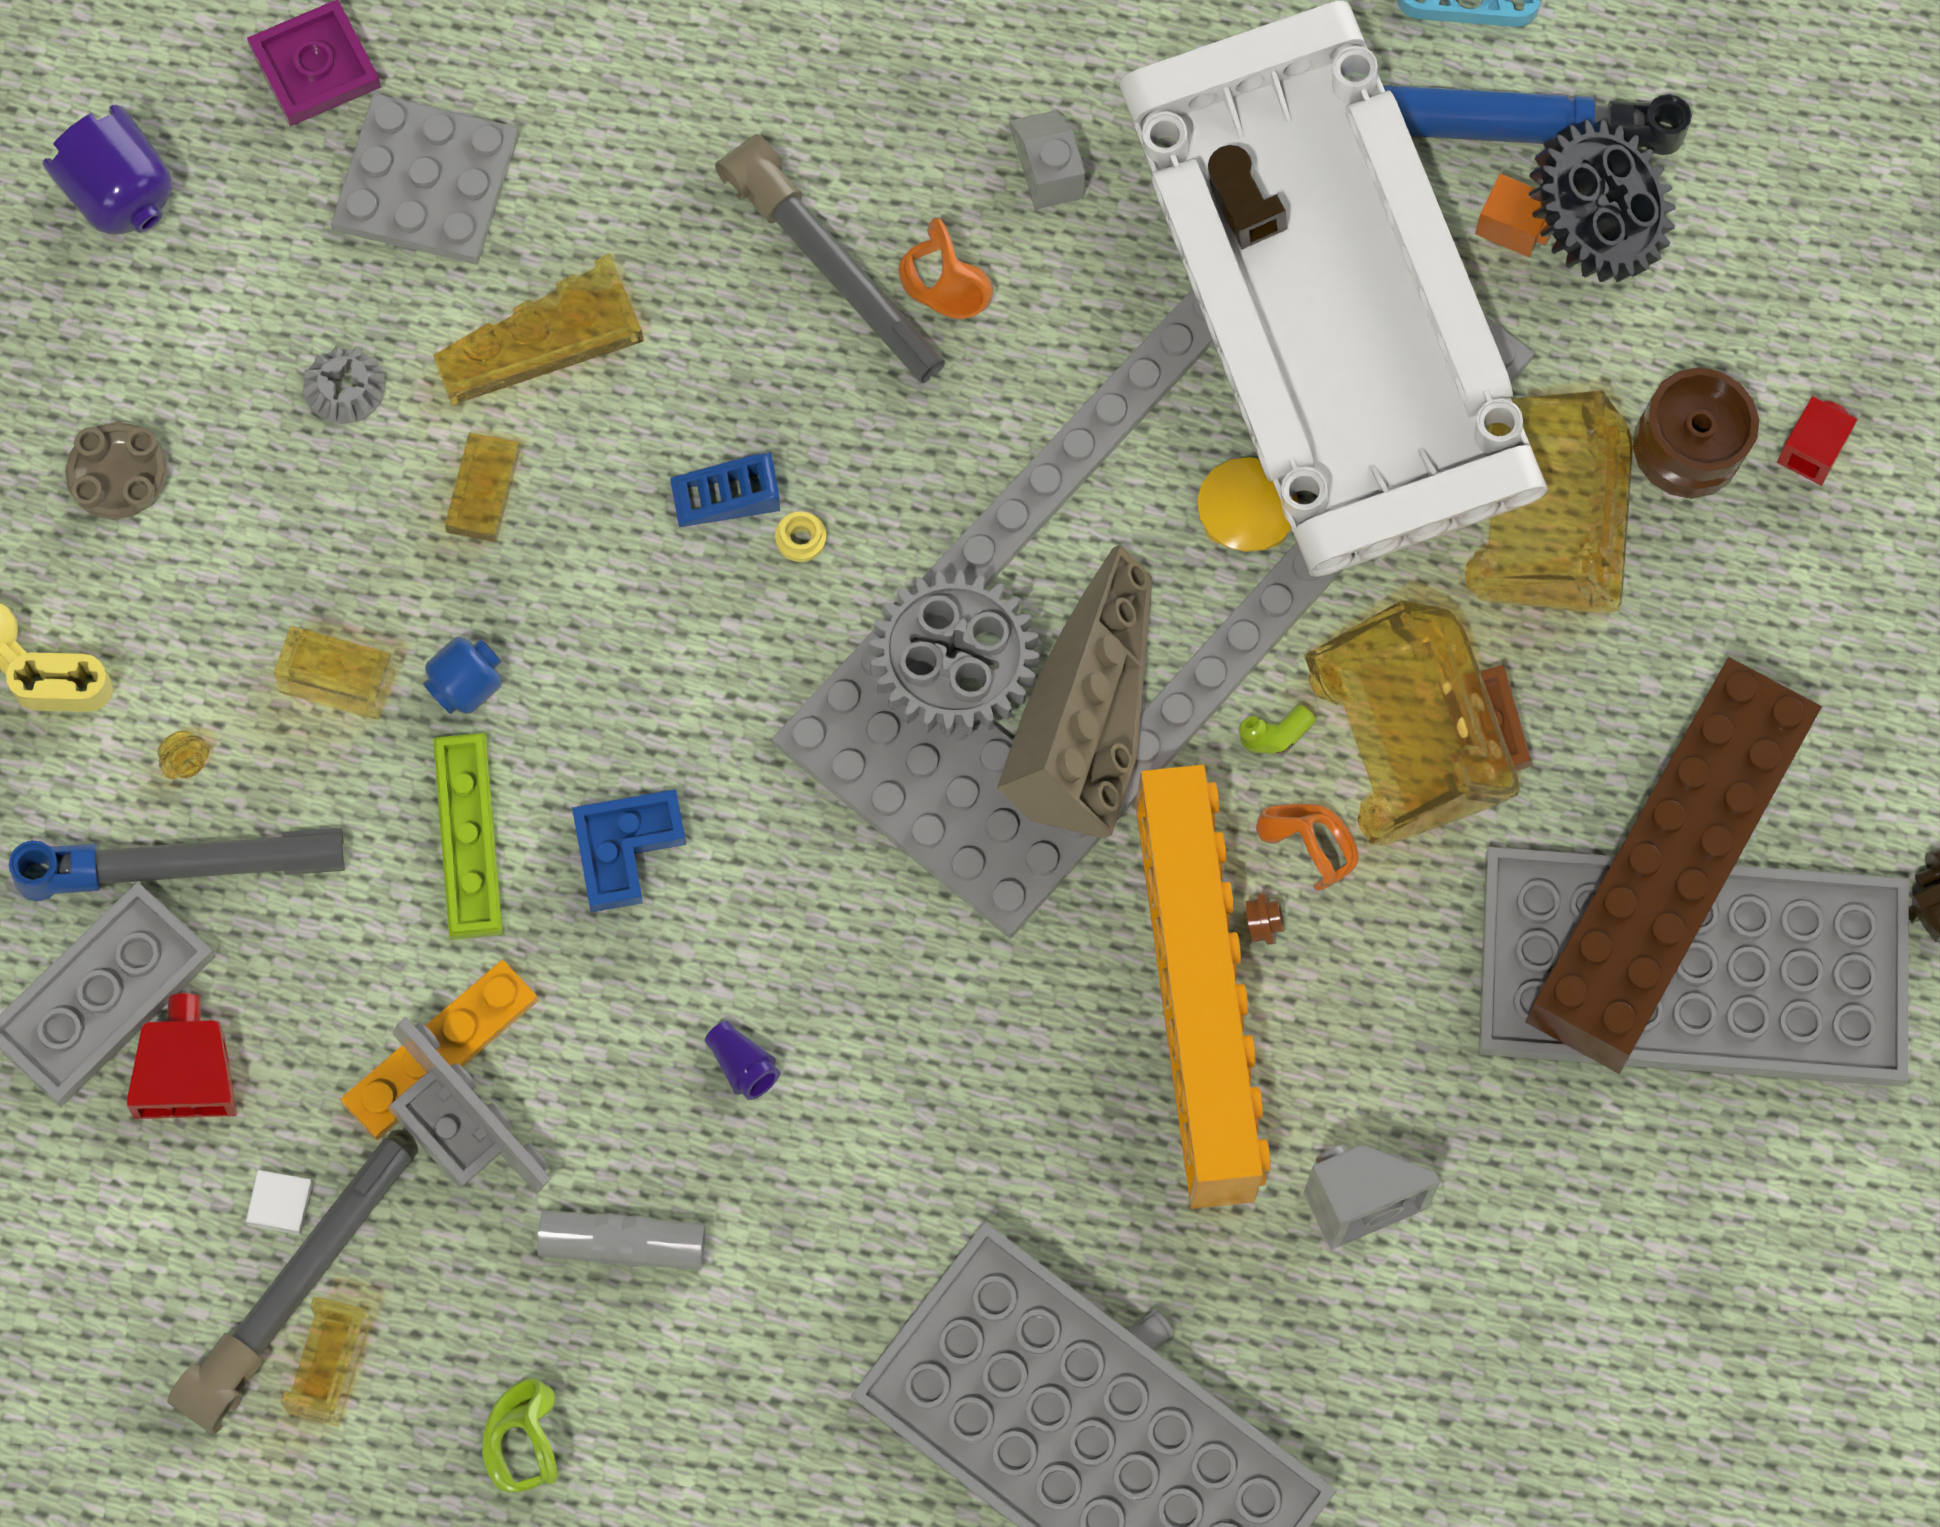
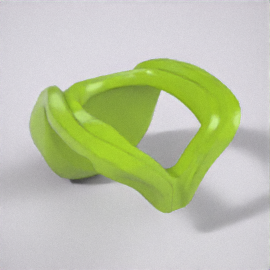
[482,1378,559,1492]

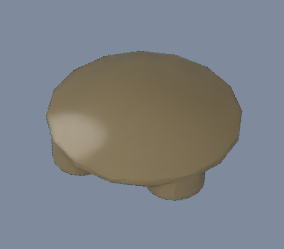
[65,422,168,520]

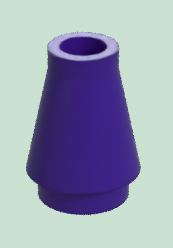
[705,1021,780,1100]

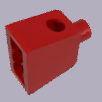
[127,993,237,1119]

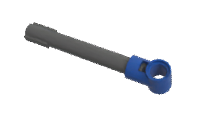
[8,828,345,901]

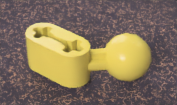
[0,602,113,712]

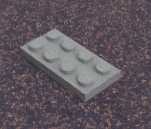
[0,881,215,1107]

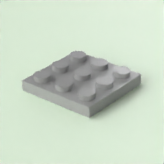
[331,94,519,265]

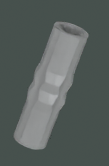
[537,1210,706,1270]

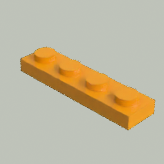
[340,959,539,1141]

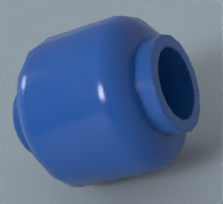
[423,637,502,714]

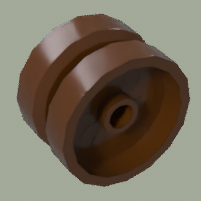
[1632,367,1760,499]

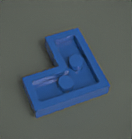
[572,789,686,913]

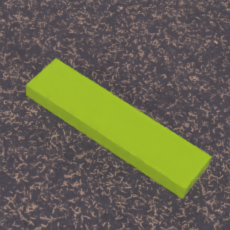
[433,733,503,940]

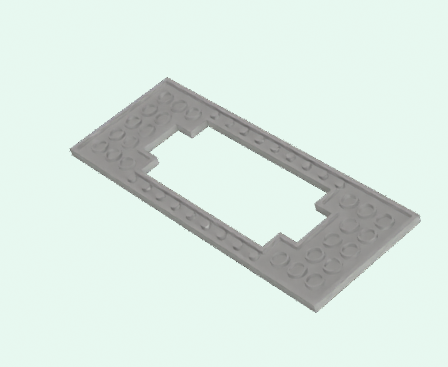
[772,289,1535,939]

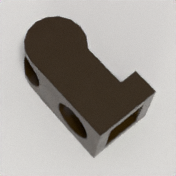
[1208,145,1287,250]

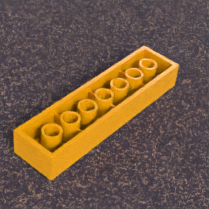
[1135,764,1270,1209]

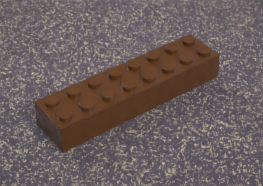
[1525,656,1822,1074]

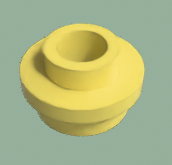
[775,511,826,562]

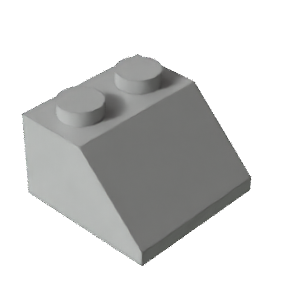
[1303,1144,1440,1250]

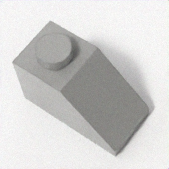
[1009,110,1086,210]

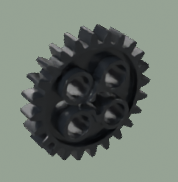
[1529,120,1676,282]

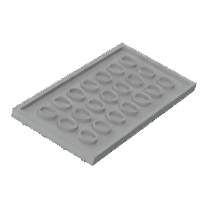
[1478,847,1909,1087]
[851,1221,1337,1527]

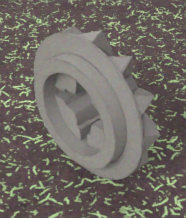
[303,345,385,424]

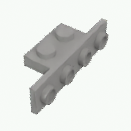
[388,1016,551,1193]

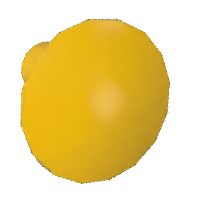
[1197,457,1298,552]

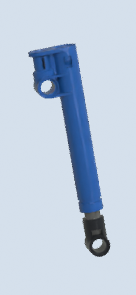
[1383,85,1692,155]

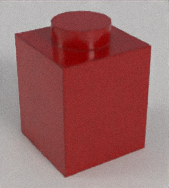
[1777,396,1858,486]

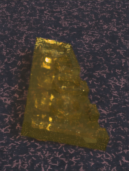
[433,253,644,406]

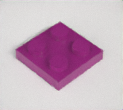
[247,0,381,127]

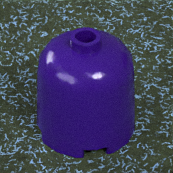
[42,105,172,235]

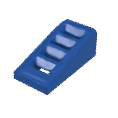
[670,452,780,528]

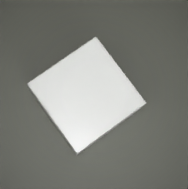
[246,1170,313,1235]

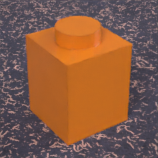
[1475,173,1551,258]

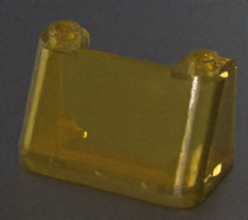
[1465,390,1633,614]
[1304,600,1520,846]

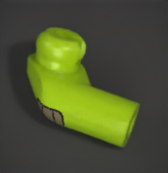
[1239,704,1316,754]

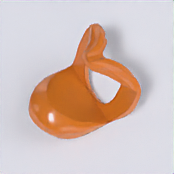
[898,218,994,319]
[1256,804,1359,891]

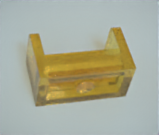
[273,626,395,721]
[281,1296,372,1428]

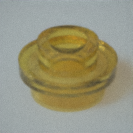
[157,730,210,779]

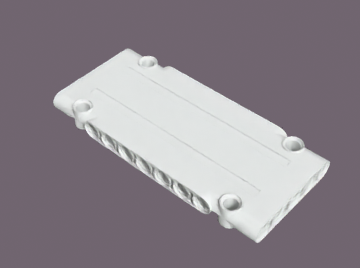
[1119,1,1548,577]

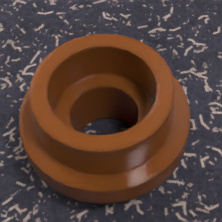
[1246,892,1285,945]

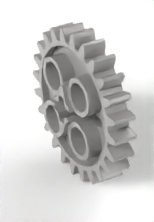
[869,570,1039,737]

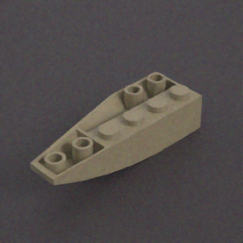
[997,545,1152,839]

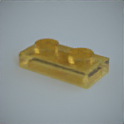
[445,432,520,543]

